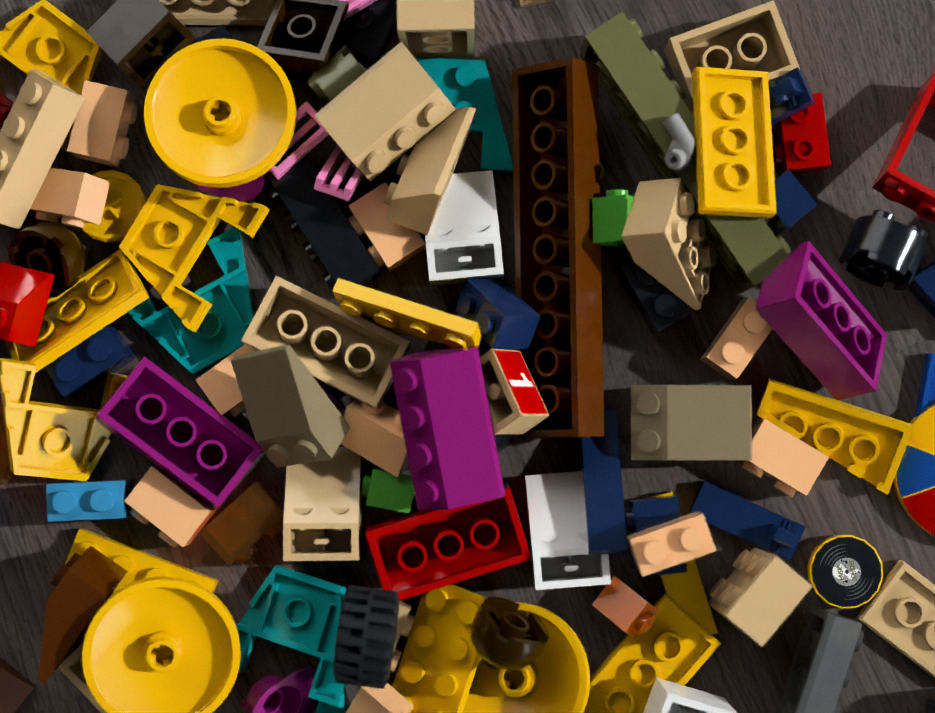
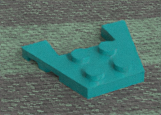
[390,56,513,173]
[127,227,255,375]
[235,565,346,708]

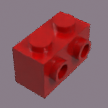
[771,93,831,176]

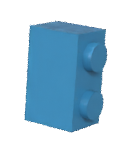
[46,479,132,522]

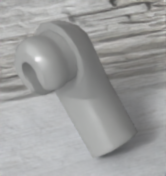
[662,113,696,171]

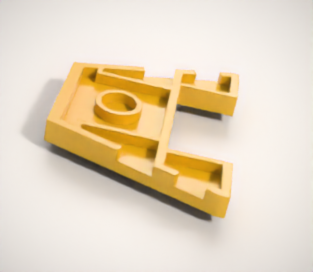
[0,0,103,151]
[119,184,270,333]
[0,358,129,482]

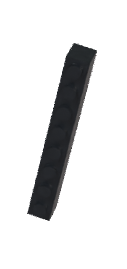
[190,24,382,291]

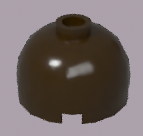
[9,222,86,298]
[471,597,549,670]

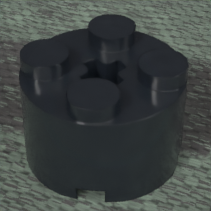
[839,209,928,290]

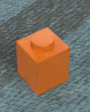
[592,575,658,639]

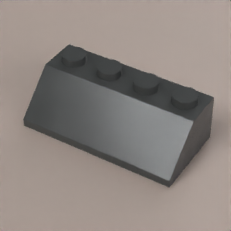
[776,605,864,713]

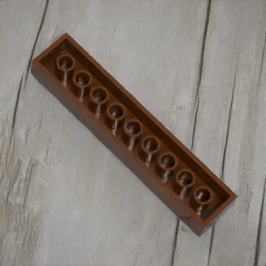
[512,57,604,438]

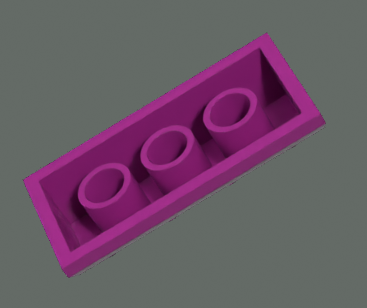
[756,241,887,400]
[389,347,505,510]
[96,356,263,510]

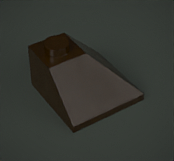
[257,0,349,83]

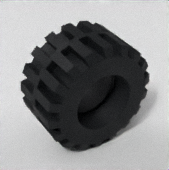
[333,585,399,689]

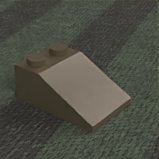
[231,344,350,468]
[631,385,752,460]

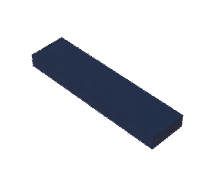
[581,409,627,555]

